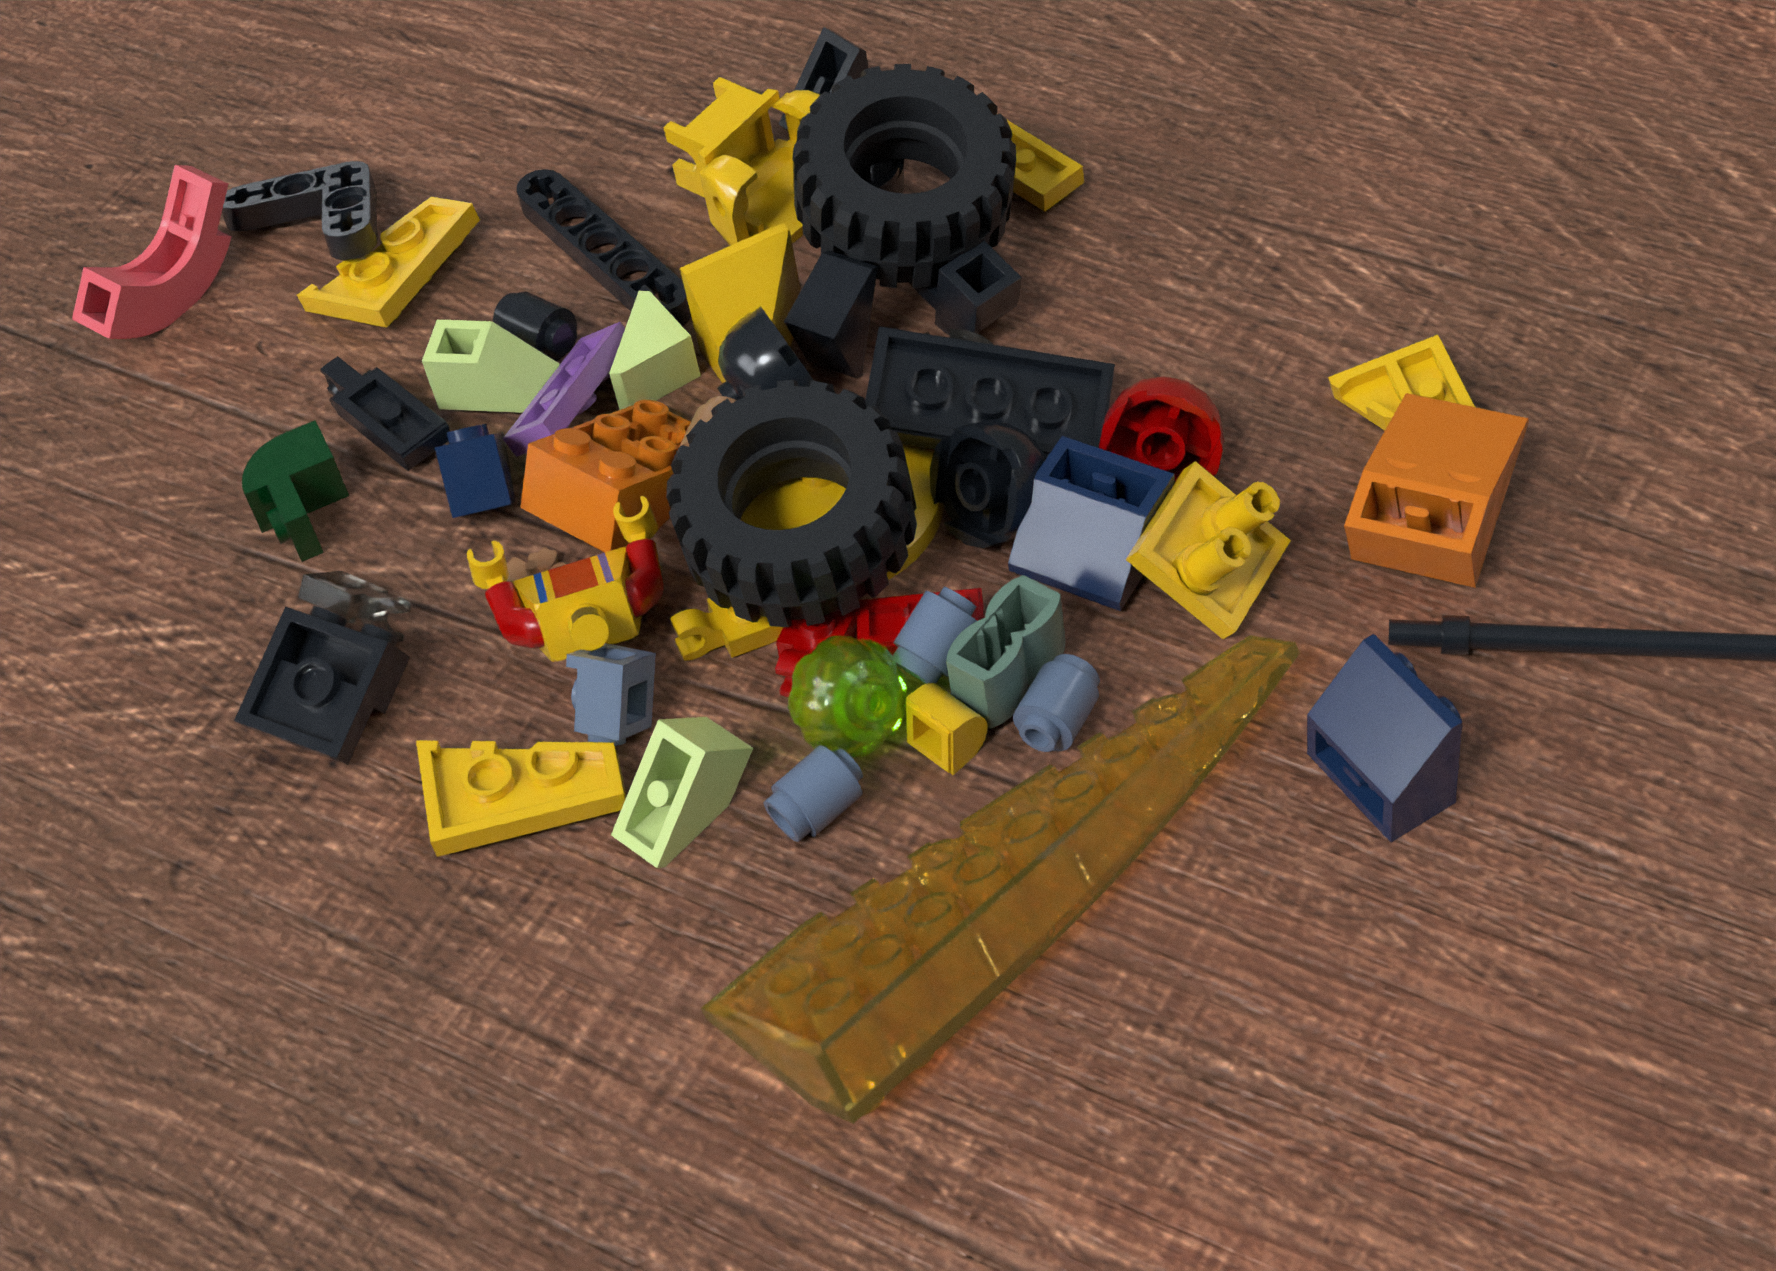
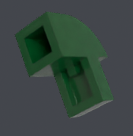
[242,420,349,562]

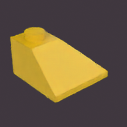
[680,222,801,383]

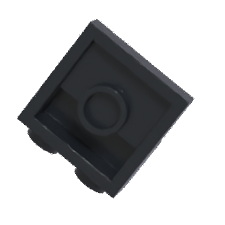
[234,606,410,765]

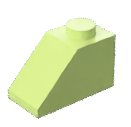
[611,717,753,868]

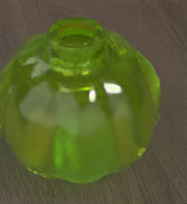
[788,635,908,757]

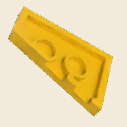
[297,197,480,328]
[416,740,626,857]

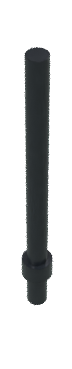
[1388,615,1776,661]

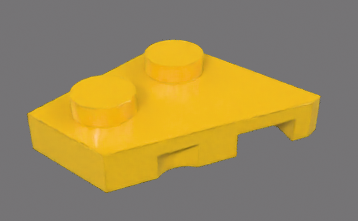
[1328,335,1475,430]

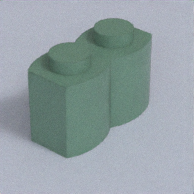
[946,575,1066,729]

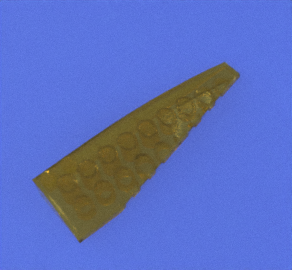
[700,635,1300,1124]

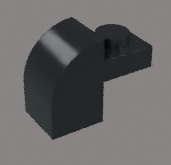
[909,241,1022,340]

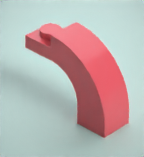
[72,165,232,339]

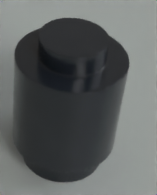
[493,291,577,361]

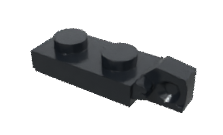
[320,356,450,471]

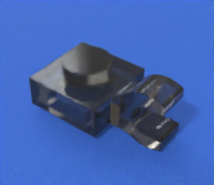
[298,571,412,643]

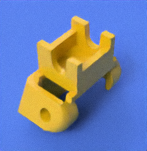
[663,77,820,246]

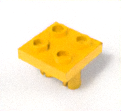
[1125,461,1291,639]

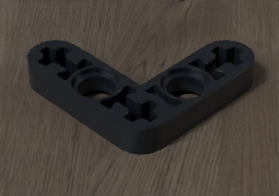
[222,161,378,260]

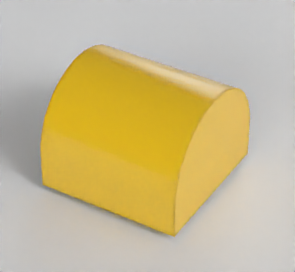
[906,683,988,775]

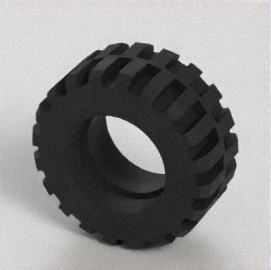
[794,64,1016,289]
[666,380,917,627]

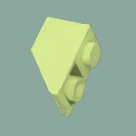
[422,319,560,413]

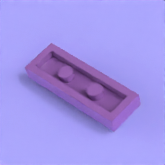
[503,322,625,457]

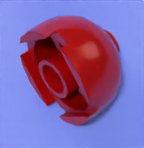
[1099,376,1225,482]

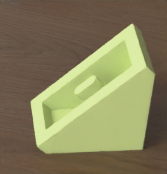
[609,291,701,410]

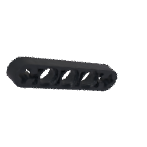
[517,169,691,327]

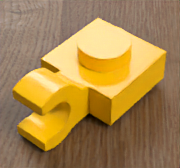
[670,598,783,661]

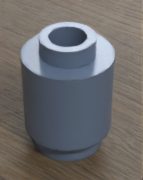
[890,586,977,684]
[1013,654,1100,752]
[763,745,863,842]

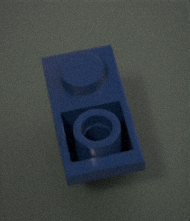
[435,423,516,518]

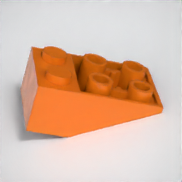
[1344,393,1529,588]
[520,400,690,553]

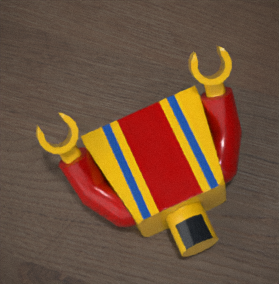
[467,496,664,662]

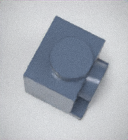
[566,643,656,746]

